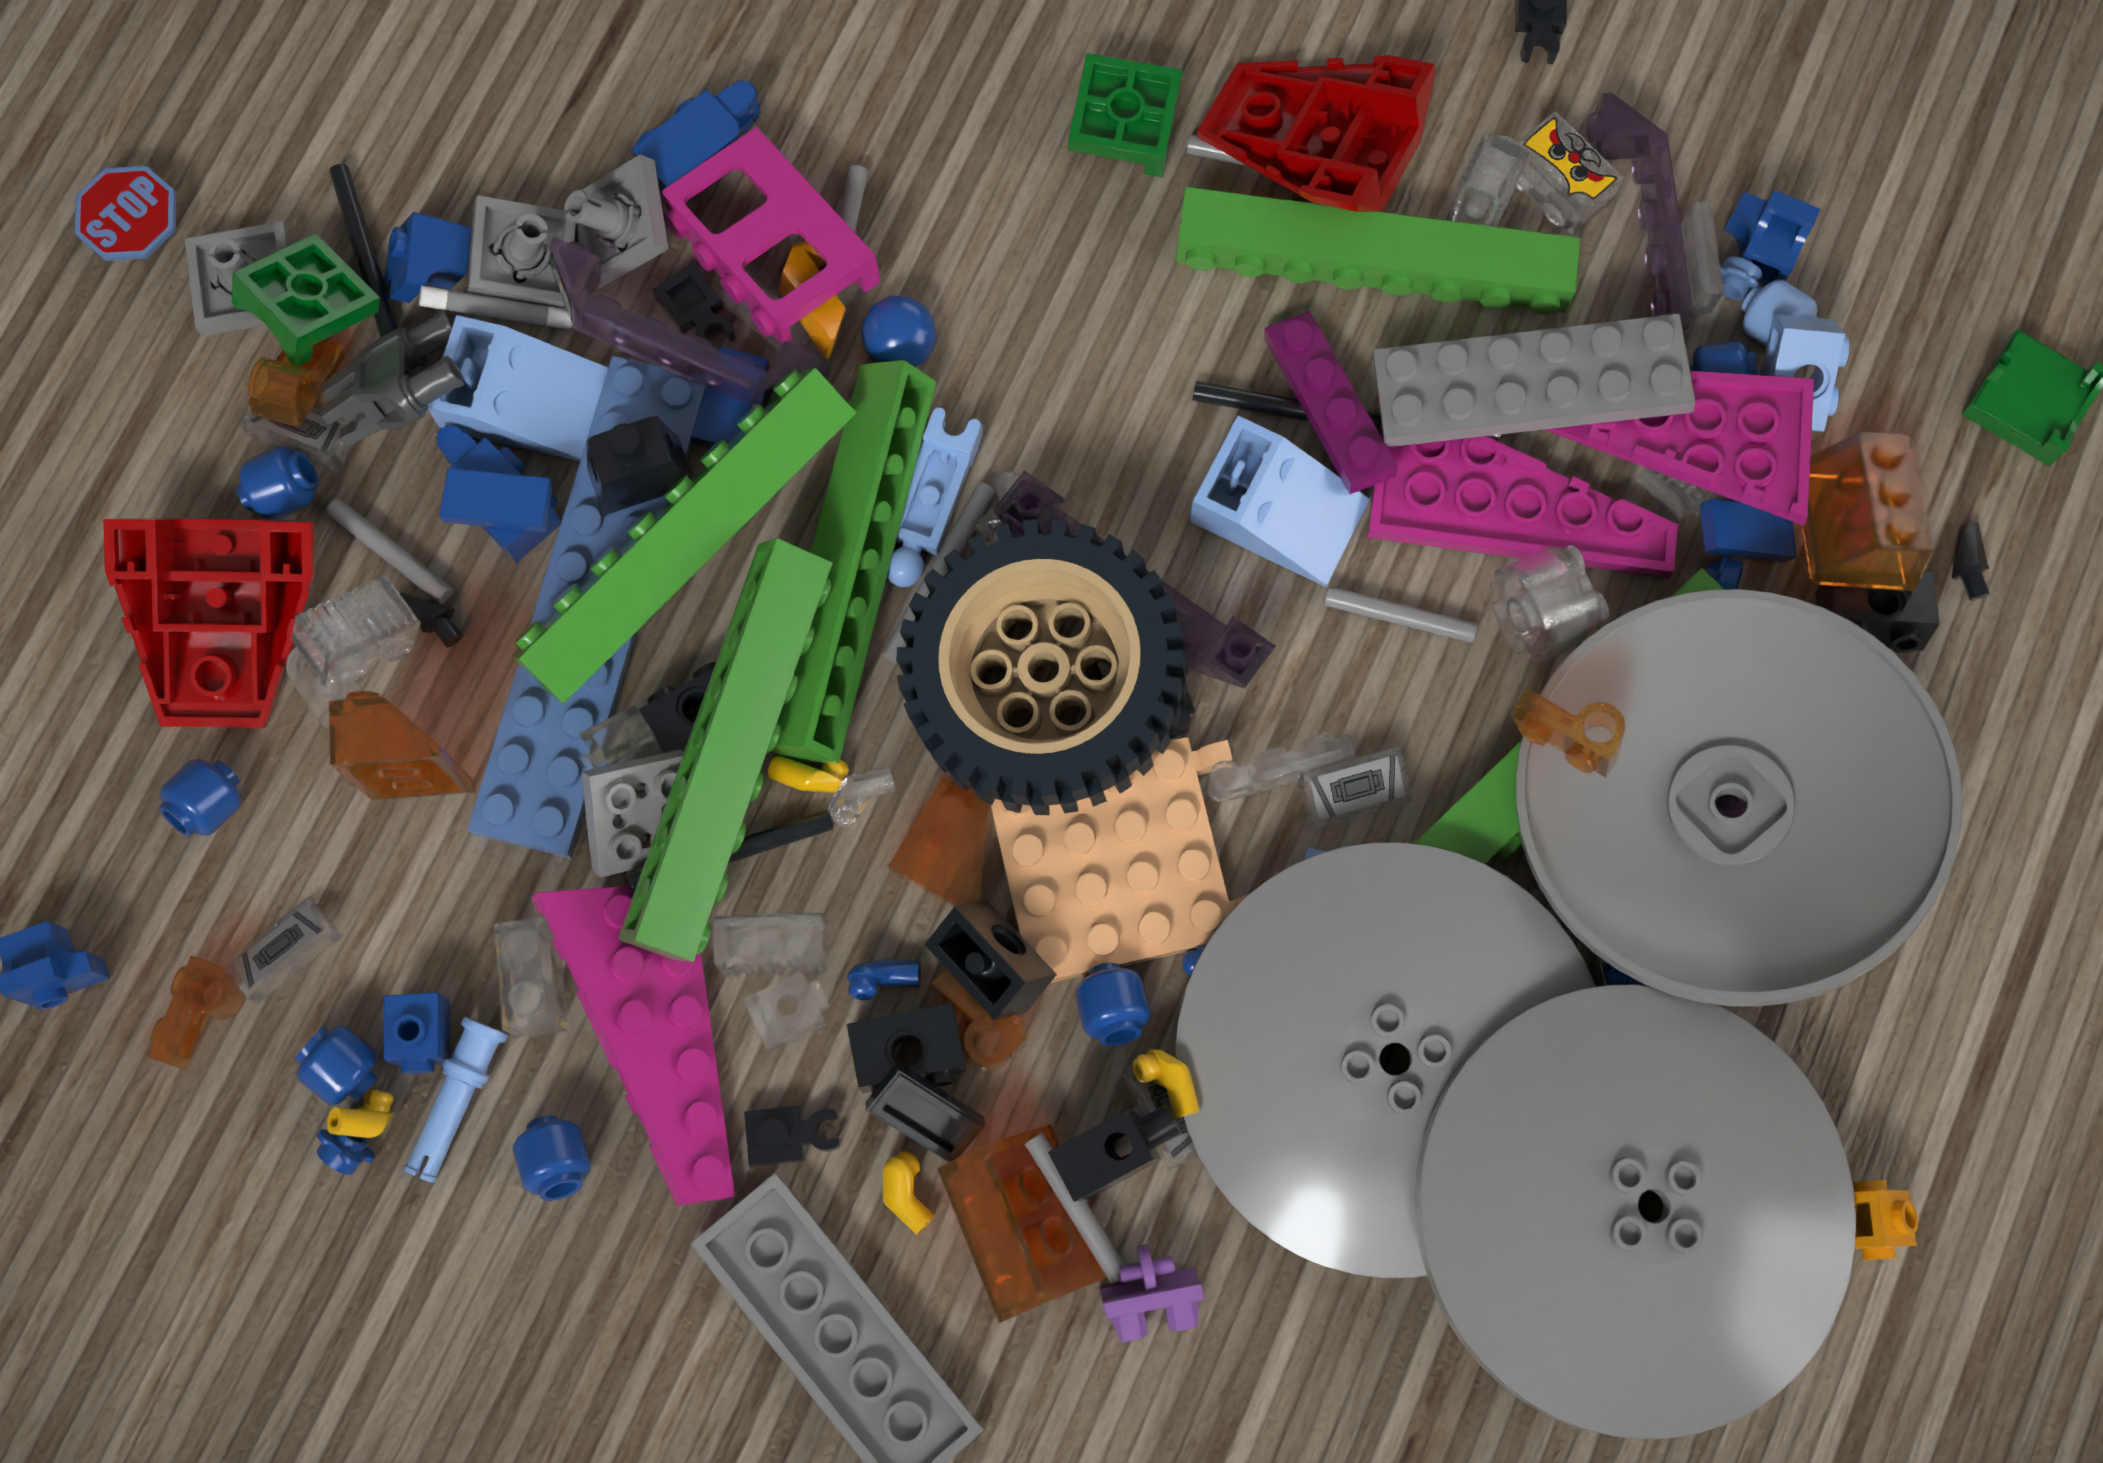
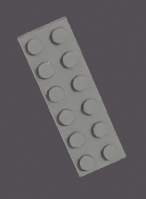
[1373,314,1695,447]
[690,1173,984,1463]

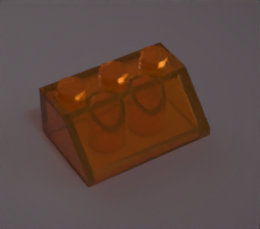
[1801,432,1934,591]
[329,691,476,801]
[937,1124,1107,1323]

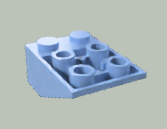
[427,315,608,462]
[1189,416,1370,587]

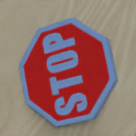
[75,166,176,261]

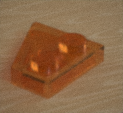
[888,778,988,907]

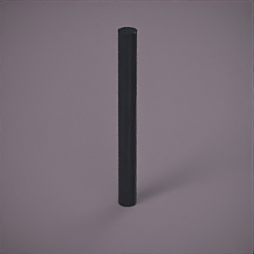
[329,164,398,337]
[1192,381,1381,432]
[627,810,833,894]

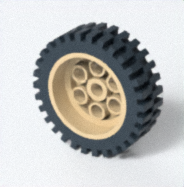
[896,519,1188,815]

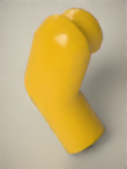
[768,755,849,793]
[1133,1049,1200,1118]
[327,1089,394,1138]
[882,1151,935,1235]

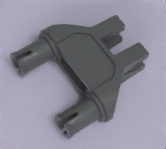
[321,310,464,447]

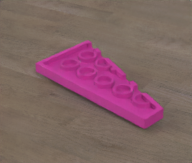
[1544,371,1814,526]
[1367,424,1678,578]
[531,886,735,1206]

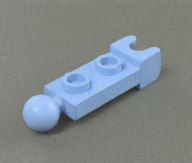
[887,407,983,587]

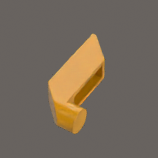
[779,240,846,359]

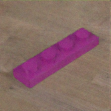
[1264,311,1397,494]

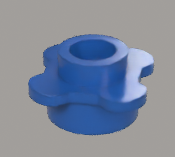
[317,1129,375,1175]

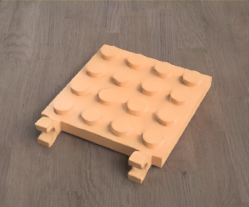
[990,737,1248,983]

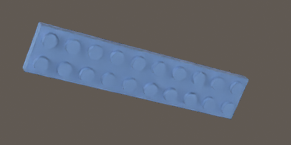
[467,356,709,858]

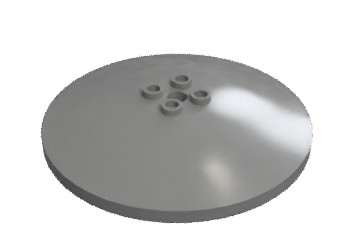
[1515,589,1963,1006]
[1175,843,1596,1278]
[1415,985,1856,1439]

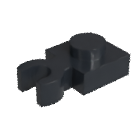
[1515,0,1567,64]
[652,263,736,356]
[744,1105,841,1167]

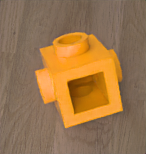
[1853,1180,1918,1260]

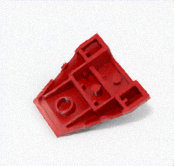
[1197,55,1436,212]
[103,518,315,728]

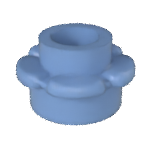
[1713,256,1762,301]

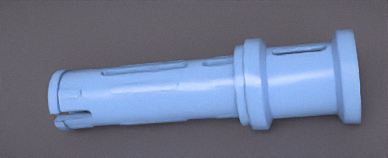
[402,1017,509,1183]

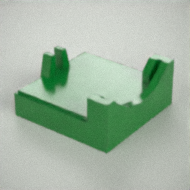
[1068,53,1182,178]
[231,234,380,368]
[1962,329,2103,466]

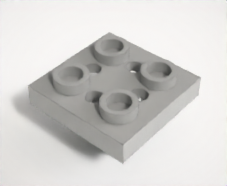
[564,154,668,289]
[466,195,576,309]
[184,221,291,337]
[581,750,684,877]

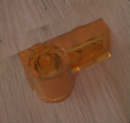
[248,339,345,428]
[1514,688,1625,778]
[149,955,246,1070]
[932,968,1027,1070]

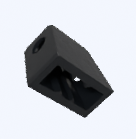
[586,416,693,516]
[1048,1105,1182,1202]

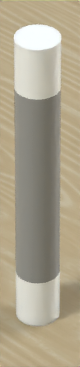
[419,286,573,330]

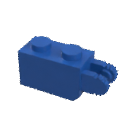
[631,80,761,202]
[435,424,561,563]

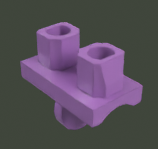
[1099,1244,1204,1342]

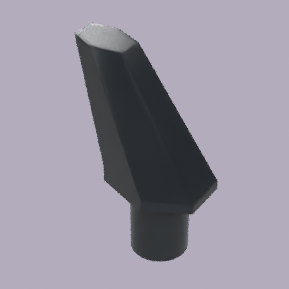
[1952,522,1990,601]
[388,593,463,647]

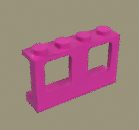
[661,127,881,349]

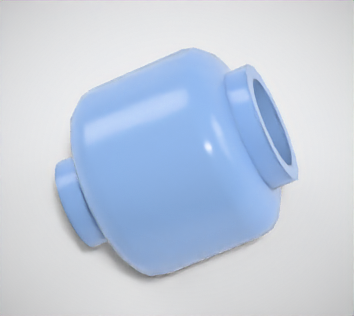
[1741,279,1818,348]

